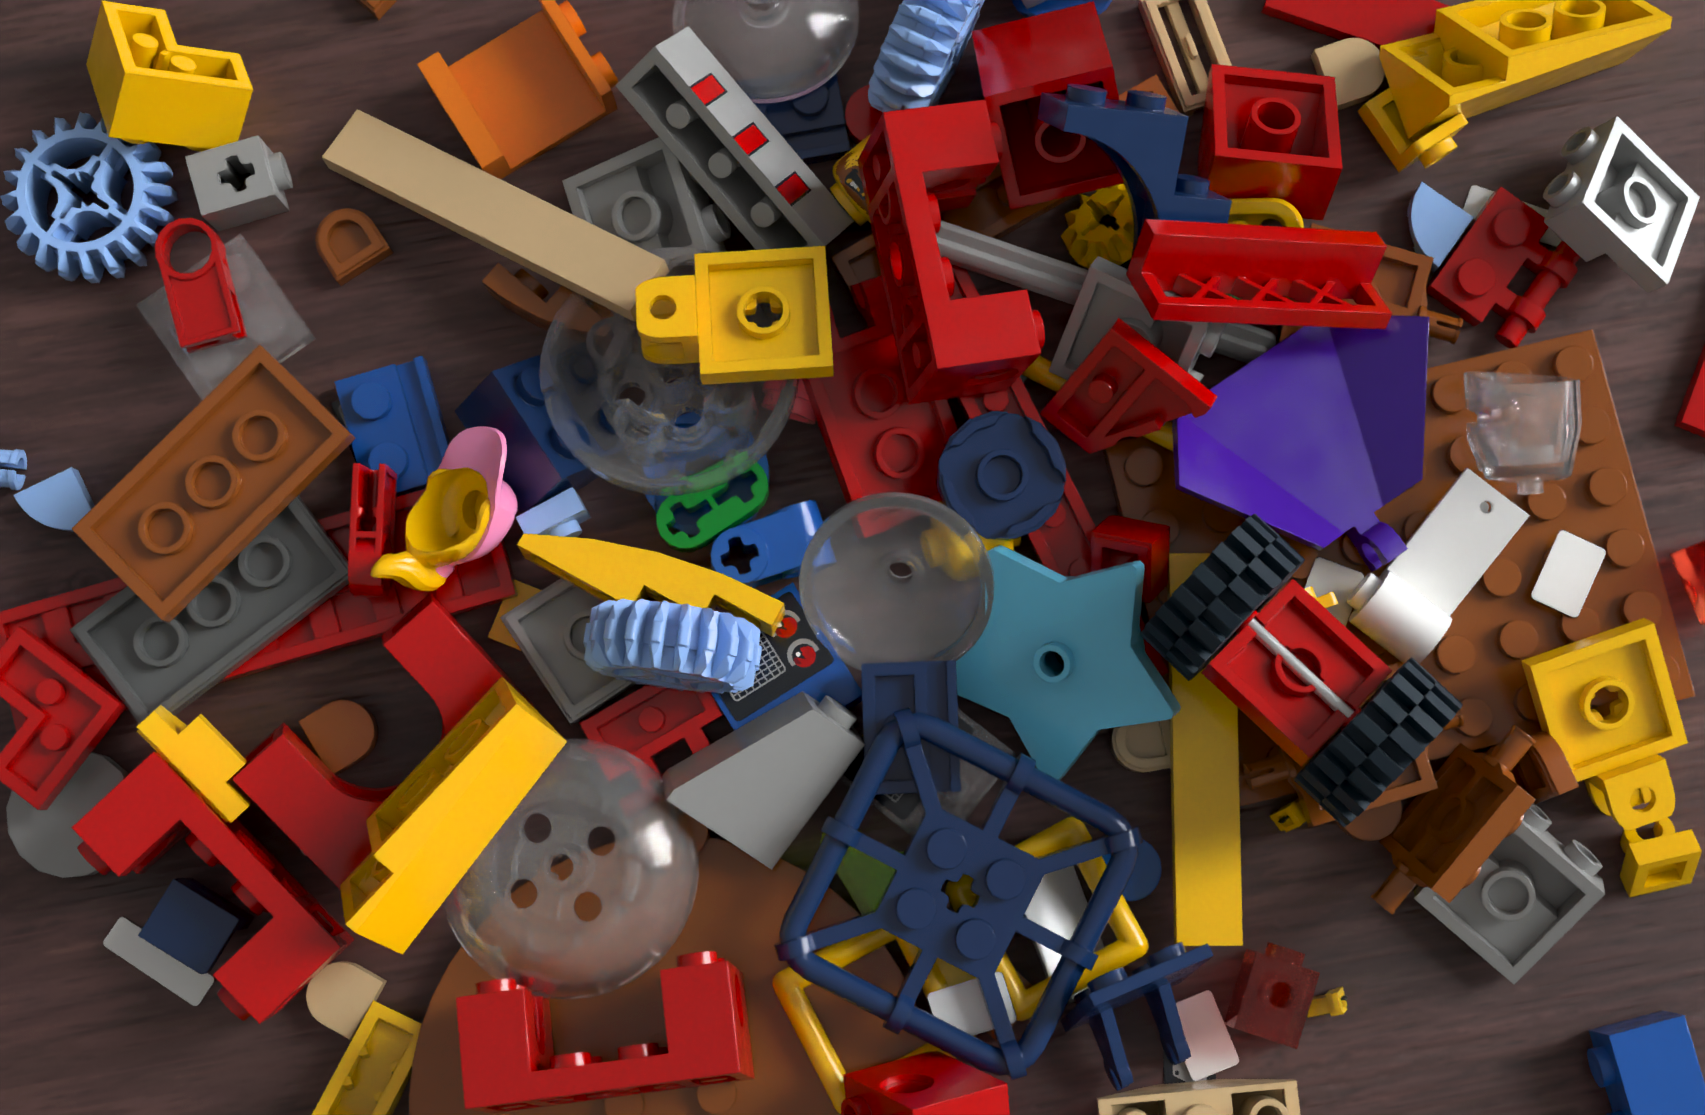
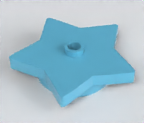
[956,545,1181,780]

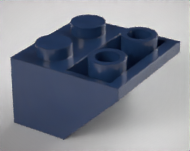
[455,341,647,514]

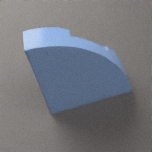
[1407,182,1474,272]
[14,467,95,532]

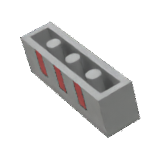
[615,26,854,250]

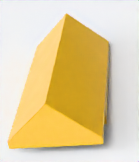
[1379,0,1672,139]
[340,677,567,955]

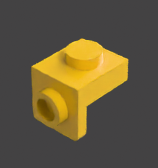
[1357,88,1468,172]

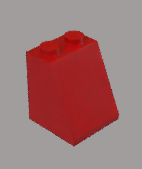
[971,1,1124,210]

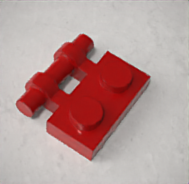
[1426,187,1580,349]
[579,685,724,819]

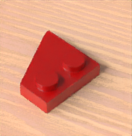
[1040,318,1218,454]

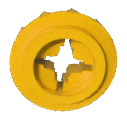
[1061,183,1134,269]

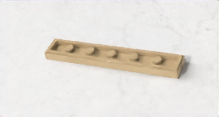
[322,109,669,322]

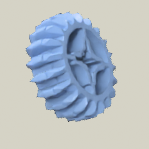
[868,0,985,113]
[0,112,178,284]
[583,599,762,694]

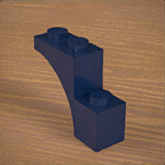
[1037,84,1232,255]

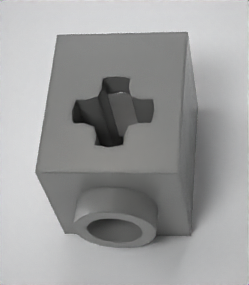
[185,135,293,232]

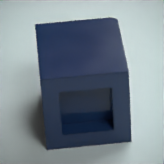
[138,878,255,974]

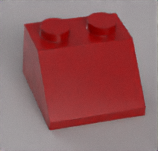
[1197,64,1343,221]

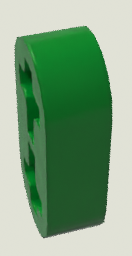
[656,456,769,552]

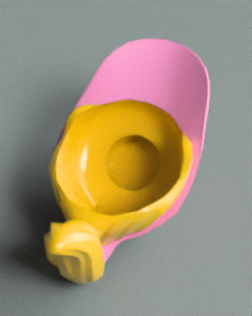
[370,426,517,591]

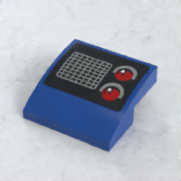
[711,582,862,730]

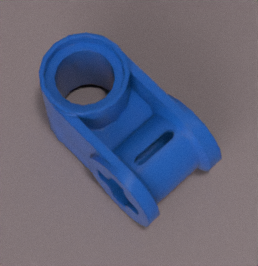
[710,500,837,588]

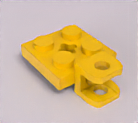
[635,246,834,385]
[1521,618,1688,830]

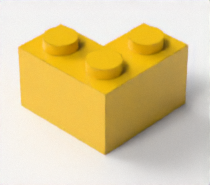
[86,1,253,152]

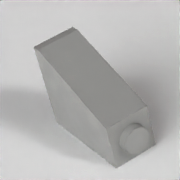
[660,691,865,870]

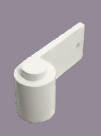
[1346,468,1530,664]

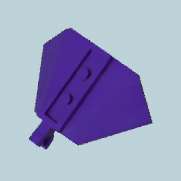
[1172,315,1429,572]

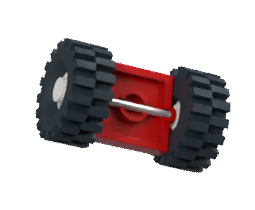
[1140,514,1463,827]

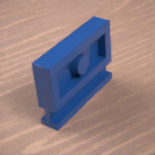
[334,356,450,497]

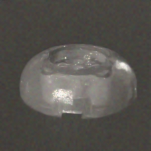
[539,247,799,496]
[442,738,699,1000]

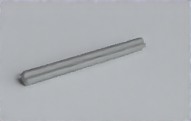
[936,220,1276,363]

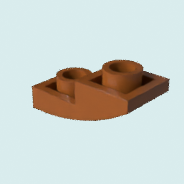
[482,263,617,347]

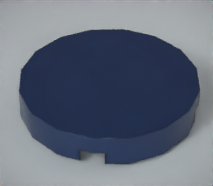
[937,411,1066,541]

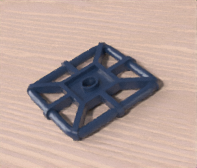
[774,707,1143,1081]

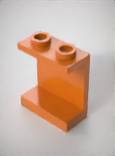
[417,0,619,179]

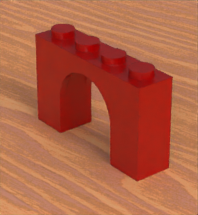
[232,592,536,889]

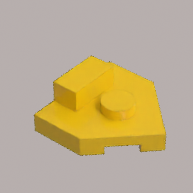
[137,705,252,823]

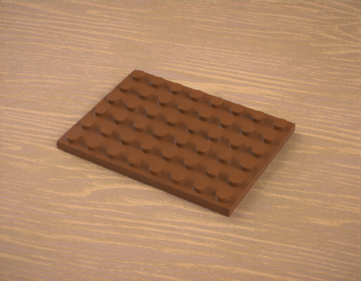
[1103,329,1696,806]

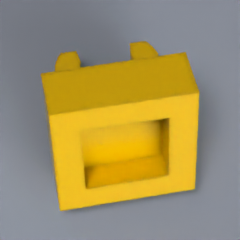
[1619,817,1702,898]

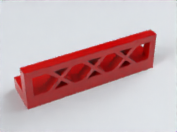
[1126,219,1392,329]

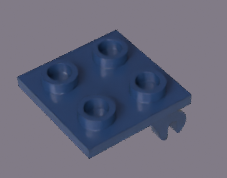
[1060,942,1214,1091]

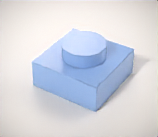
[515,487,591,537]

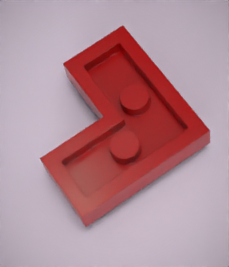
[0,627,126,810]

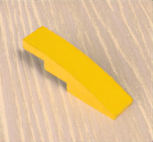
[517,533,785,637]
[312,1000,422,1115]

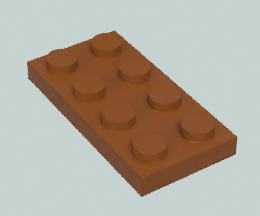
[72,345,356,623]

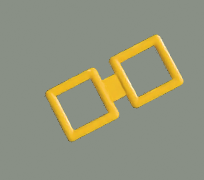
[772,816,1149,1114]

